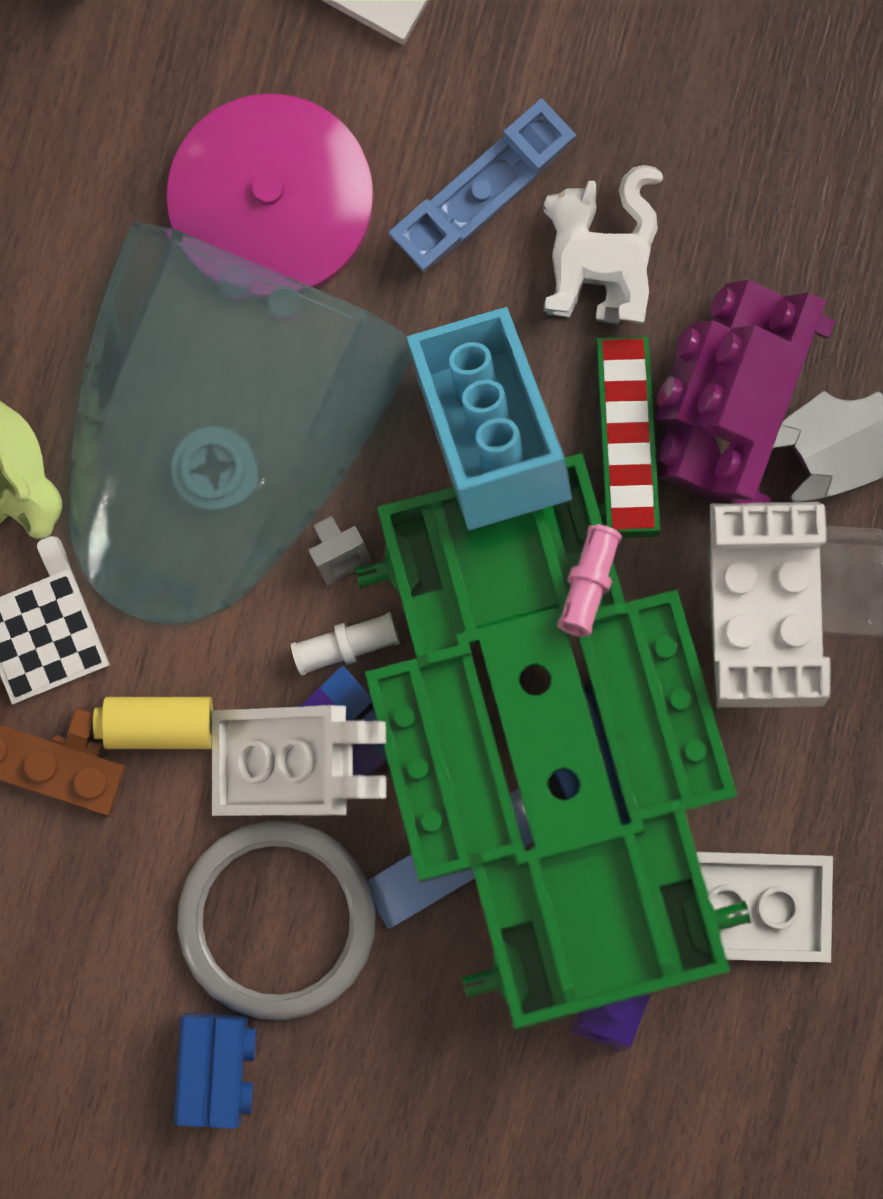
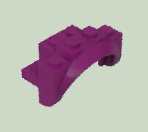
[655,280,835,504]

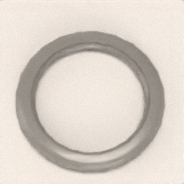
[177,820,376,1021]

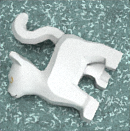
[543,165,663,325]

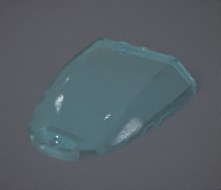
[69,221,412,625]

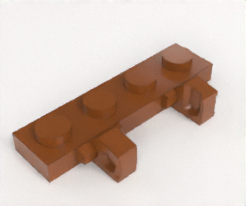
[0,682,127,816]

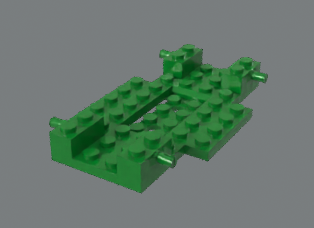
[355,453,751,1032]

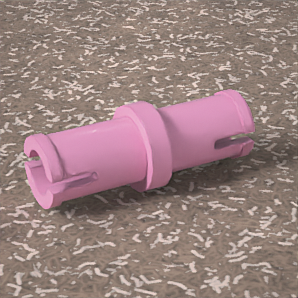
[557,524,622,637]

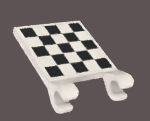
[0,536,110,704]

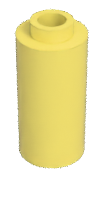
[93,697,213,749]

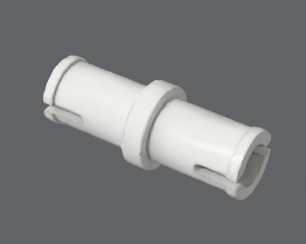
[291,612,401,676]

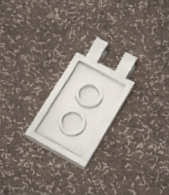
[212,705,386,816]
[697,852,833,962]

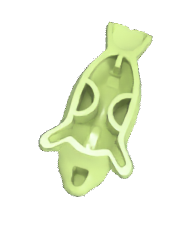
[0,401,62,539]

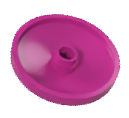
[167,94,373,300]

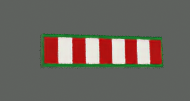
[596,337,660,538]

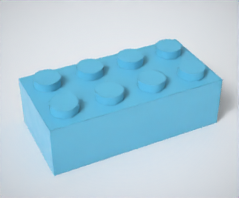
[406,307,572,531]

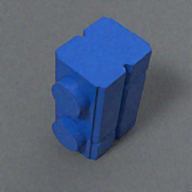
[174,1012,257,1129]

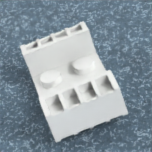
[710,502,830,708]

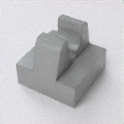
[309,516,373,586]

